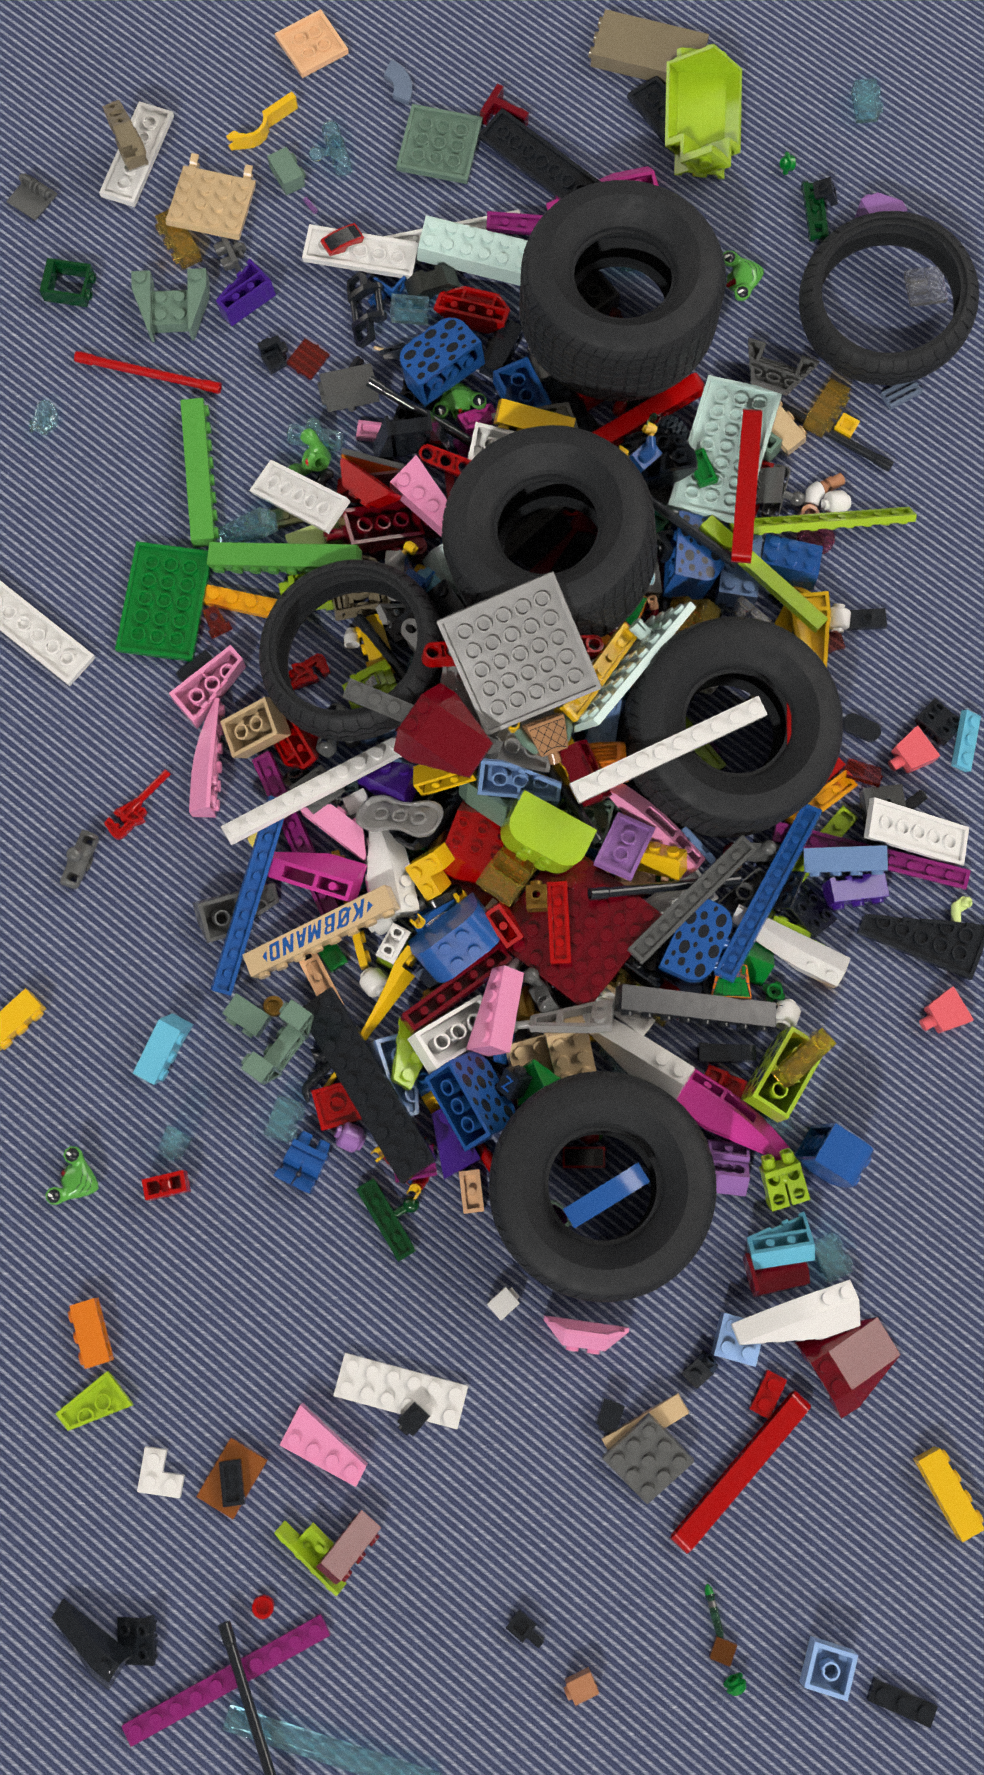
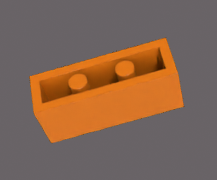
[68,1297,114,1369]

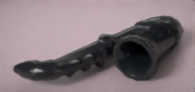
[301,1048,332,1103]

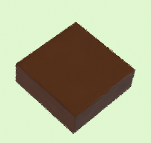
[709,1635,738,1667]

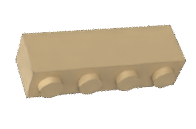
[752,384,807,456]

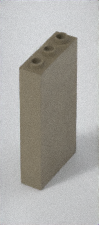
[588,9,709,85]

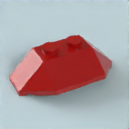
[434,286,510,334]
[340,457,402,508]
[273,718,321,770]

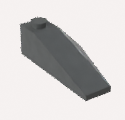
[192,882,279,943]

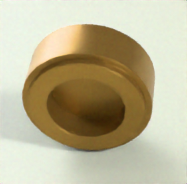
[263,996,284,1017]

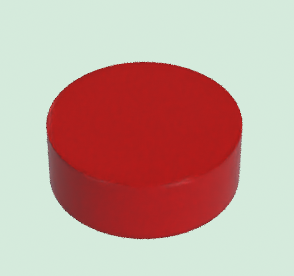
[252,1594,275,1619]

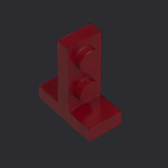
[480,83,529,126]

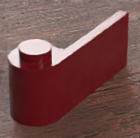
[368,537,428,564]

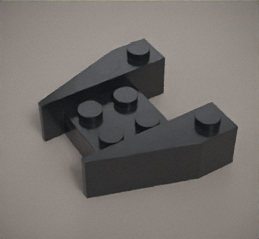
[373,410,450,466]

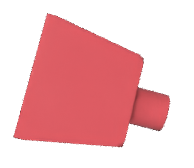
[888,726,940,773]
[919,986,974,1033]

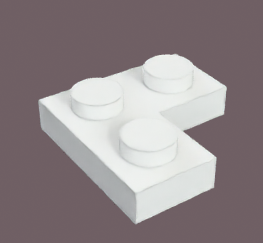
[137,1446,185,1498]

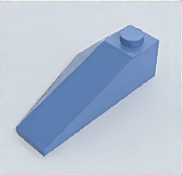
[477,758,562,801]
[368,1034,419,1116]

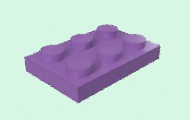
[593,812,655,881]

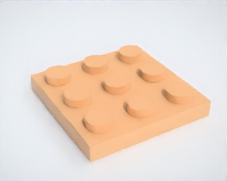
[275,9,349,78]

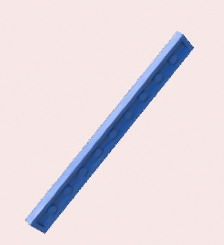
[210,795,284,996]
[714,804,822,983]

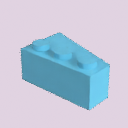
[133,1013,194,1085]
[747,1212,815,1270]

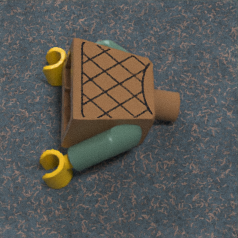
[508,707,573,765]

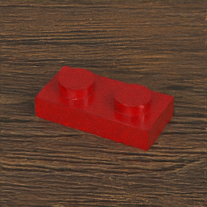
[748,1370,787,1419]

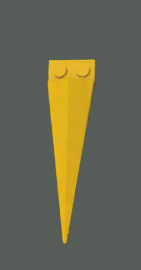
[790,591,831,668]
[324,945,417,1087]

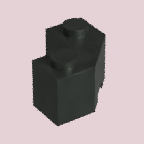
[404,264,460,305]

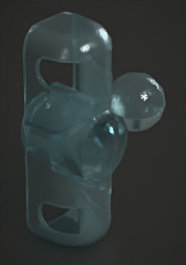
[309,120,352,176]
[287,417,344,451]

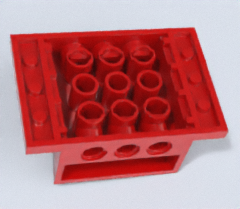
[443,800,528,910]

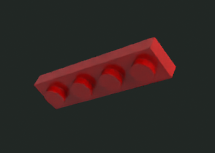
[546,881,571,965]

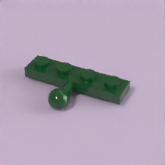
[356,1178,420,1262]

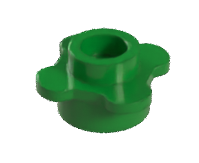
[780,152,796,175]
[762,981,785,1002]
[723,1672,746,1696]

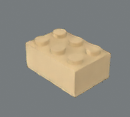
[220,697,291,758]
[544,1015,596,1079]

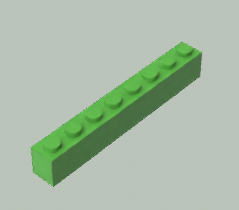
[180,398,219,548]
[207,542,362,575]

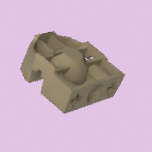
[102,100,149,172]
[332,555,392,621]

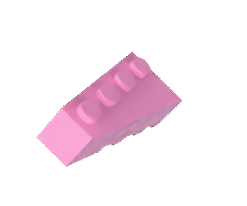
[390,455,447,537]
[169,645,246,729]
[466,965,524,1057]
[280,1403,368,1487]

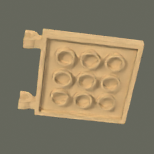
[166,153,256,240]

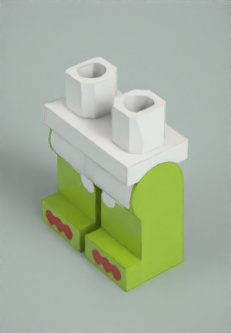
[375,923,412,970]

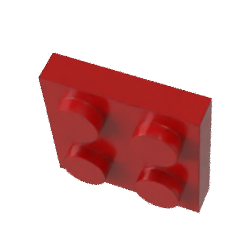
[311,1082,362,1131]

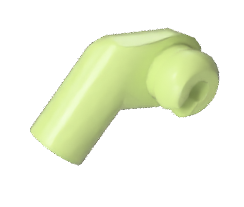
[951,896,973,923]

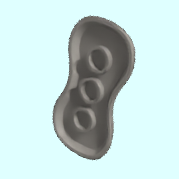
[356,795,443,838]

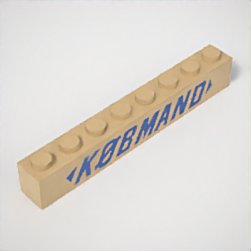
[243,885,400,980]

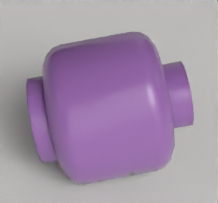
[334,1122,366,1153]

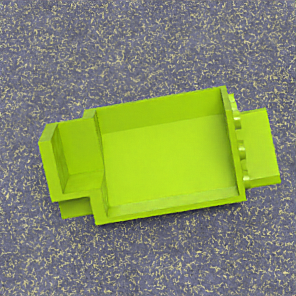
[665,44,742,179]

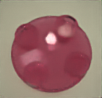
[797,528,835,555]

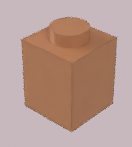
[563,1667,599,1706]

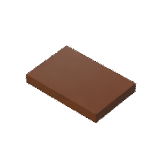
[196,1437,268,1519]

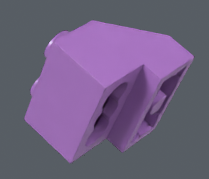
[854,192,908,219]
[707,1139,750,1196]

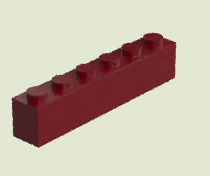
[400,943,513,1035]

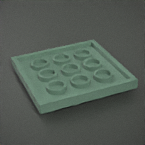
[396,104,483,184]

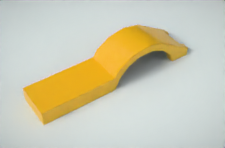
[226,91,298,151]

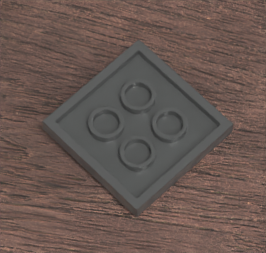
[602,1413,694,1505]

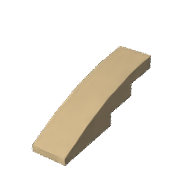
[602,1393,689,1450]

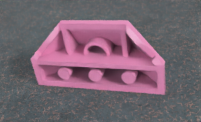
[301,804,367,863]
[543,1315,629,1355]

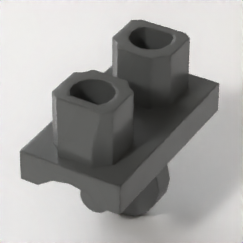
[213,237,246,272]

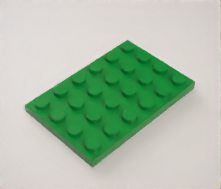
[115,541,211,662]

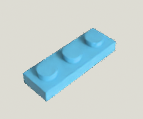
[951,710,981,772]

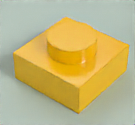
[834,413,860,438]
[422,1091,441,1114]

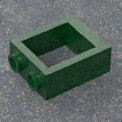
[39,258,96,307]

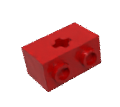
[142,1170,191,1201]

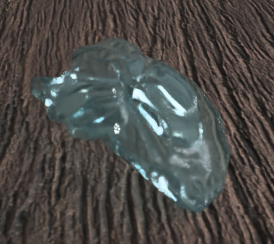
[29,400,58,435]

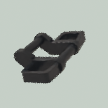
[347,272,387,348]

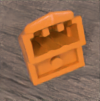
[588,742,629,783]

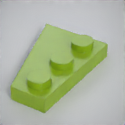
[391,1017,423,1091]
[55,1371,134,1431]

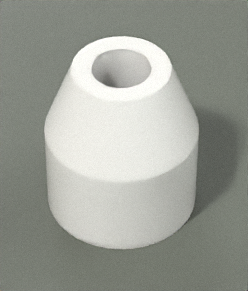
[344,627,360,649]

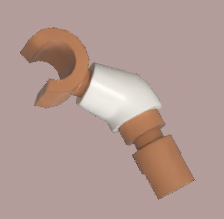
[797,473,845,515]

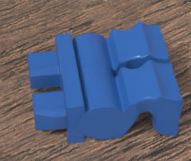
[273,1131,330,1195]

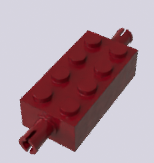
[323,501,425,553]

